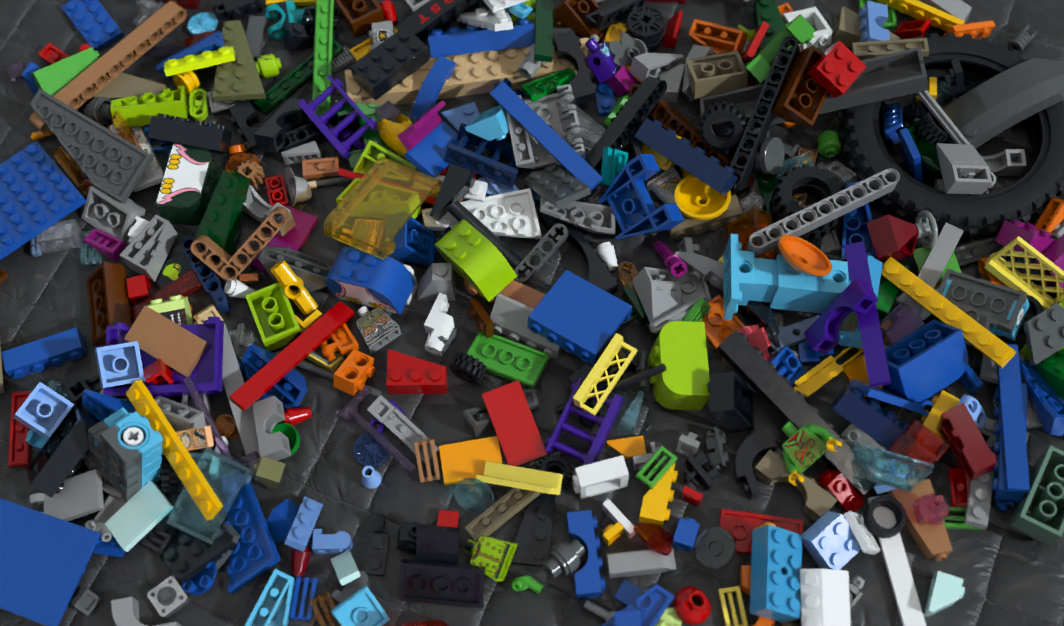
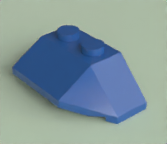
[241,344,308,409]

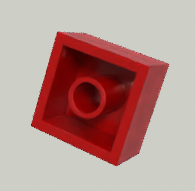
[808,41,867,98]

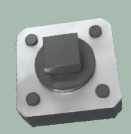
[147,576,190,619]

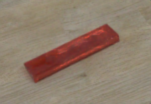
[130,270,203,322]

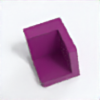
[605,65,637,97]

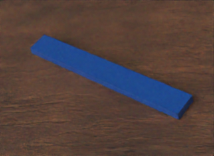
[490,81,603,192]
[997,344,1030,493]

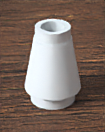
[597,242,618,271]
[224,279,254,299]

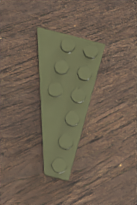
[212,20,266,102]

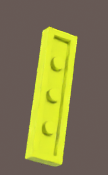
[164,46,235,77]

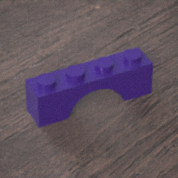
[804,279,879,354]

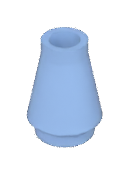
[362,466,382,489]

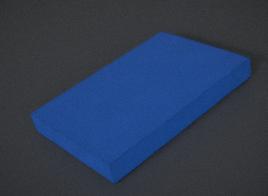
[900,128,923,183]

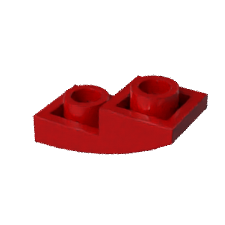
[265,174,289,206]

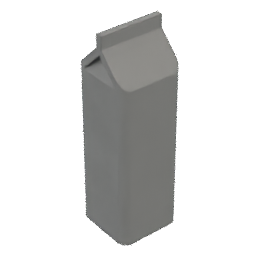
[607,548,676,579]

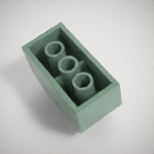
[1009,445,1064,546]

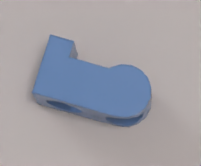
[312,529,353,554]

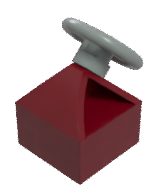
[867,210,938,262]

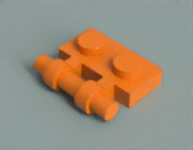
[320,323,359,361]

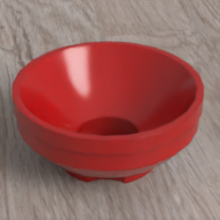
[673,586,711,625]

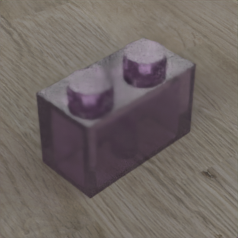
[880,302,924,347]

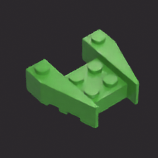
[745,15,816,83]

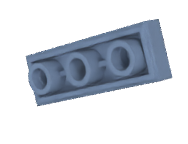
[770,315,819,352]

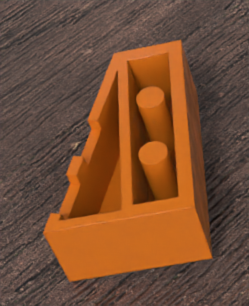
[688,19,747,56]

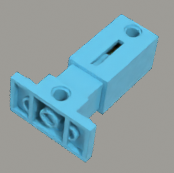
[723,234,850,320]

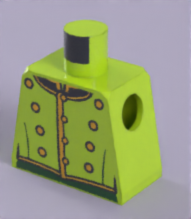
[464,536,518,582]

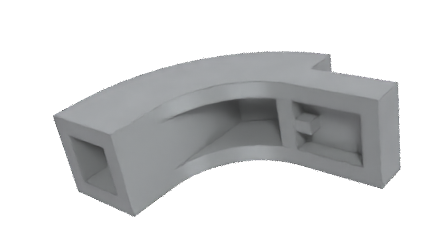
[111,597,182,626]

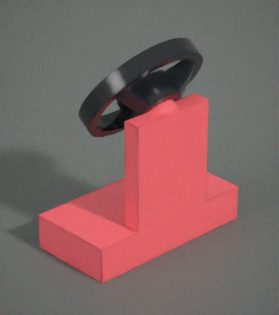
[739,321,780,361]

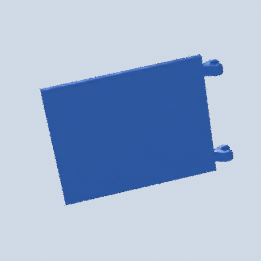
[0,498,101,626]

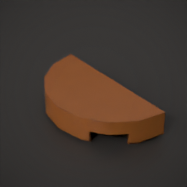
[225,151,261,170]

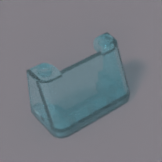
[166,447,253,545]

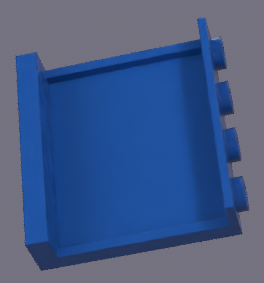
[527,270,632,365]

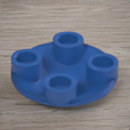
[182,560,217,596]

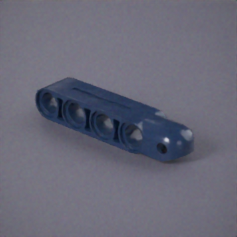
[180,236,231,314]

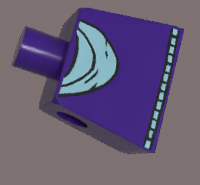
[585,38,619,84]

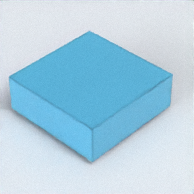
[508,2,533,19]

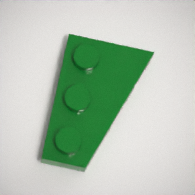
[520,67,576,102]

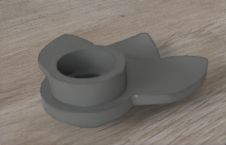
[608,32,640,66]

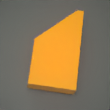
[606,436,647,459]

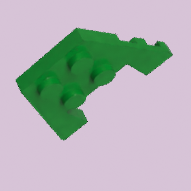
[335,100,395,169]

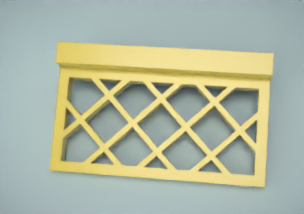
[984,236,1064,310]

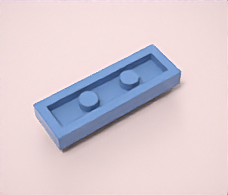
[284,497,323,552]

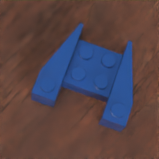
[598,154,684,239]

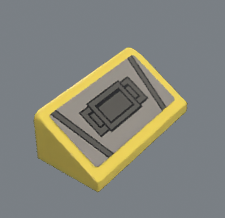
[306,346,344,372]

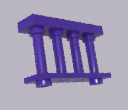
[297,75,379,160]
[544,377,625,466]

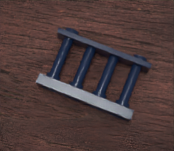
[444,123,519,187]

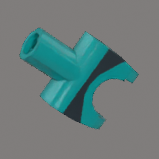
[265,0,315,39]

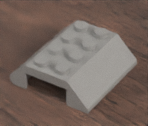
[505,84,585,169]

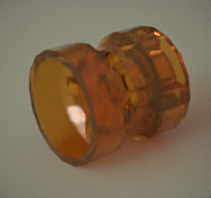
[215,414,239,440]

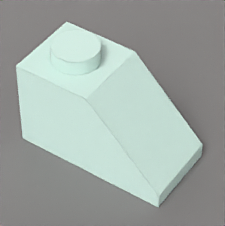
[923,571,965,617]

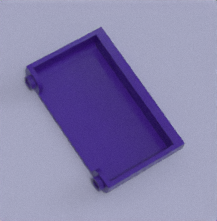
[103,317,224,399]

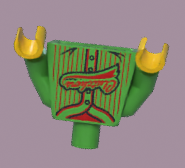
[781,421,842,486]

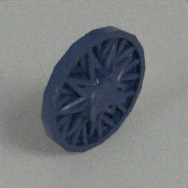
[353,432,391,468]

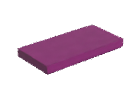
[249,205,318,274]

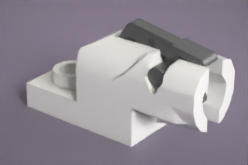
[424,293,457,357]

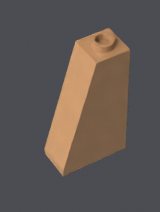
[885,479,953,561]

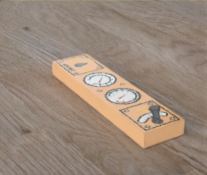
[161,426,214,455]

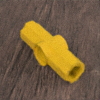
[270,260,318,315]

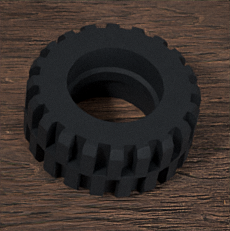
[770,165,844,239]

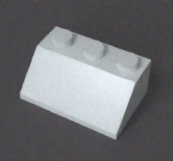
[800,569,851,626]

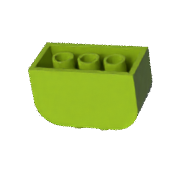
[434,219,517,302]
[648,321,710,410]

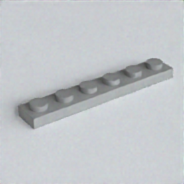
[964,419,997,530]

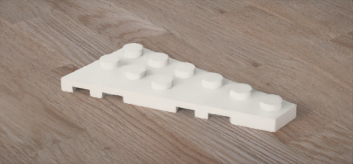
[456,8,513,31]
[422,188,542,239]

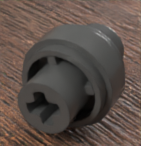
[85,97,113,126]
[542,539,586,579]

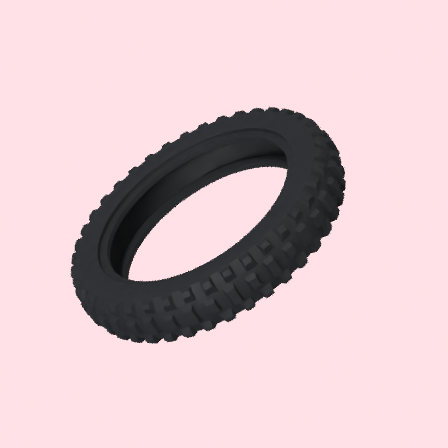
[838,33,1064,241]

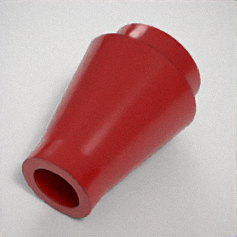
[379,0,398,26]
[284,406,312,426]

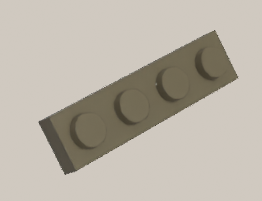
[852,38,929,60]
[464,488,541,542]

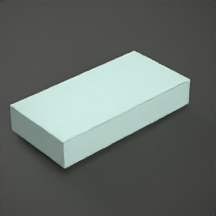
[331,550,361,586]

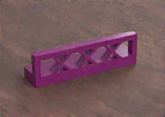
[397,100,446,151]

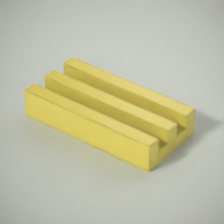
[718,586,748,626]

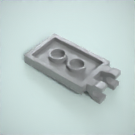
[30,469,104,522]

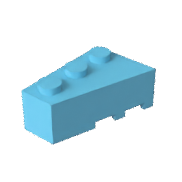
[245,569,295,626]

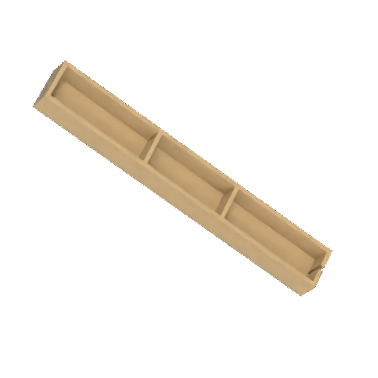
[345,38,594,106]

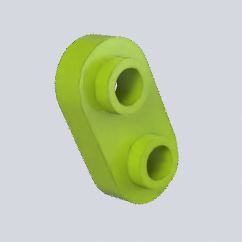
[189,88,209,121]

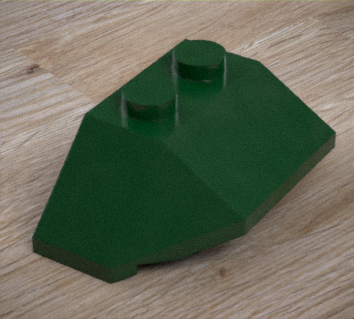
[908,120,943,178]

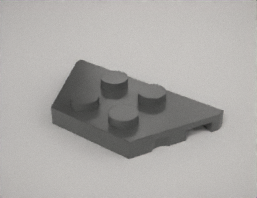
[1023,303,1064,366]

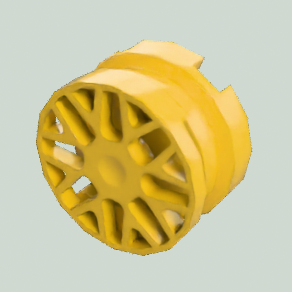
[172,71,200,95]

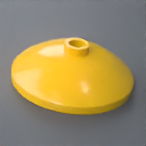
[674,175,731,220]

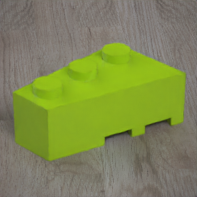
[353,140,420,184]

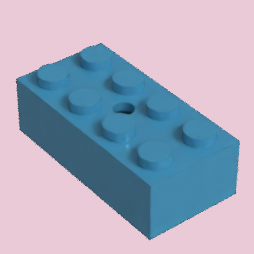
[750,524,802,623]

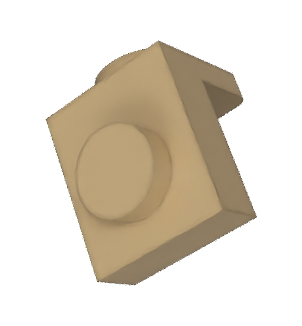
[193,304,224,324]

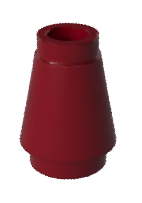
[291,547,311,577]

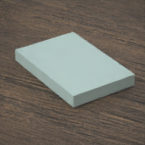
[105,480,174,552]

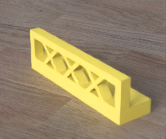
[573,333,637,416]
[475,461,563,495]

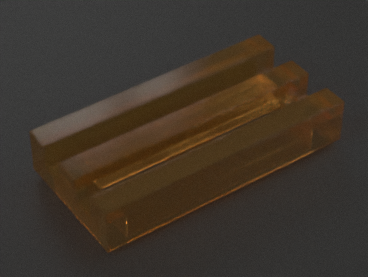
[309,591,341,626]

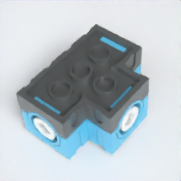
[938,269,1029,348]
[88,407,163,502]

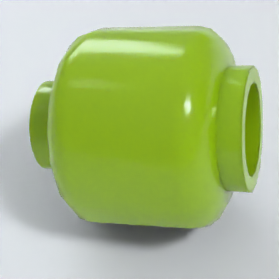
[255,53,282,78]

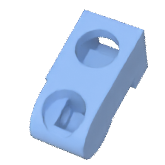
[957,395,988,428]

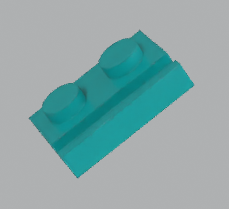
[600,147,628,187]

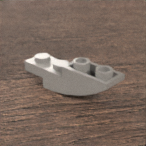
[675,251,723,291]

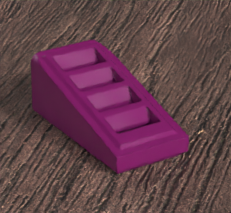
[83,228,126,262]

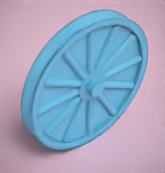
[187,12,218,37]

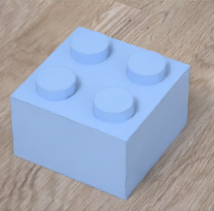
[94,341,145,389]
[13,382,74,440]
[802,511,861,570]

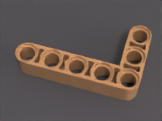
[191,206,289,281]

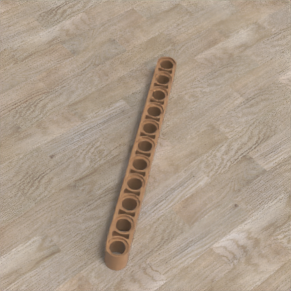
[29,1,187,134]

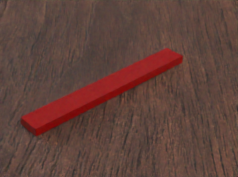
[229,301,354,412]

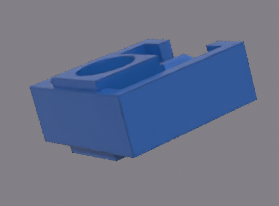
[767,346,805,386]

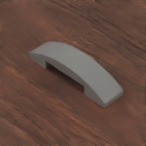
[367,395,439,463]

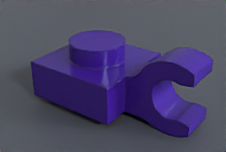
[338,129,365,150]

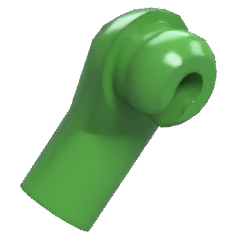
[511,575,544,594]

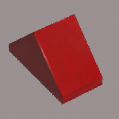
[893,18,931,39]

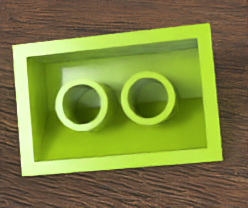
[245,282,301,352]

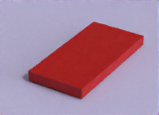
[741,21,770,64]
[481,380,548,466]
[719,509,804,555]

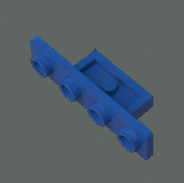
[883,103,903,145]

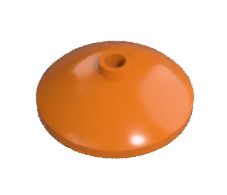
[778,235,832,277]

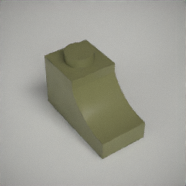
[252,456,286,492]

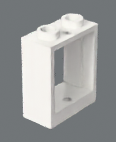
[783,7,833,51]
[572,455,629,499]

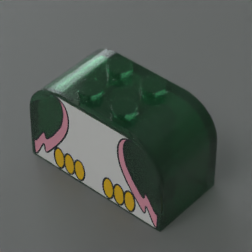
[155,142,221,226]

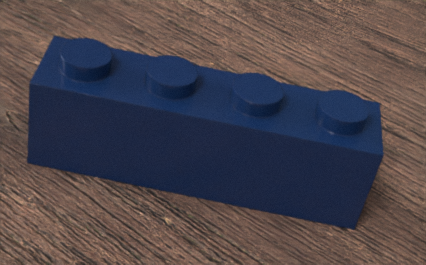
[833,385,915,457]

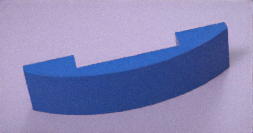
[410,56,457,122]

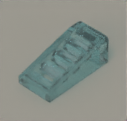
[775,152,814,179]
[618,391,644,435]

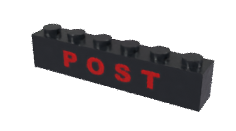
[396,0,478,41]

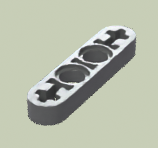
[514,223,569,284]

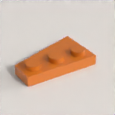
[943,20,996,40]

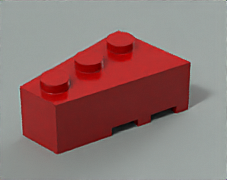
[386,349,448,394]

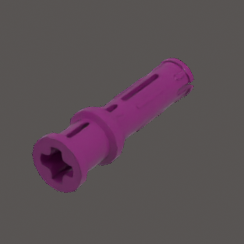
[654,241,687,277]

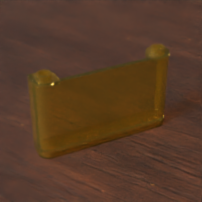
[324,157,442,260]

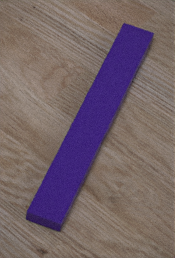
[844,241,891,387]

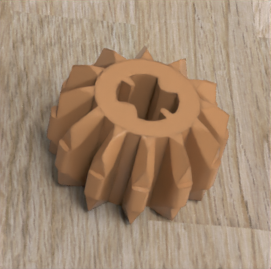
[235,160,265,189]

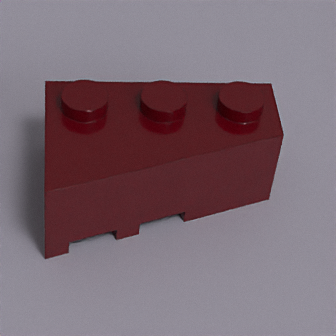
[937,402,997,481]

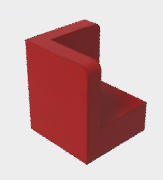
[126,274,151,306]
[143,358,174,385]

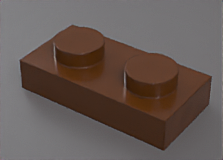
[468,298,494,338]

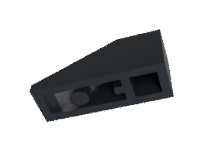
[430,164,475,221]
[738,300,779,336]

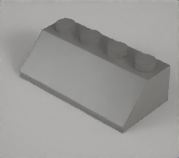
[490,293,564,359]

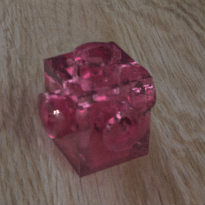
[913,493,949,526]

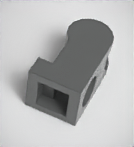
[331,570,370,604]

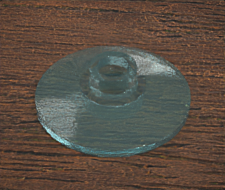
[454,478,494,513]

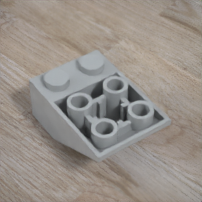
[936,143,992,195]
[632,267,683,323]

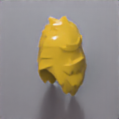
[377,113,413,160]

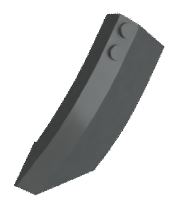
[943,58,1064,149]

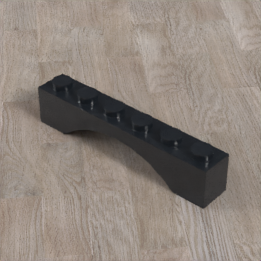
[538,210,619,295]

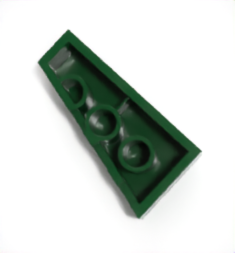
[753,0,794,65]
[195,170,250,254]

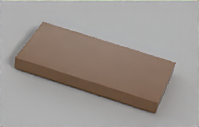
[124,305,210,377]

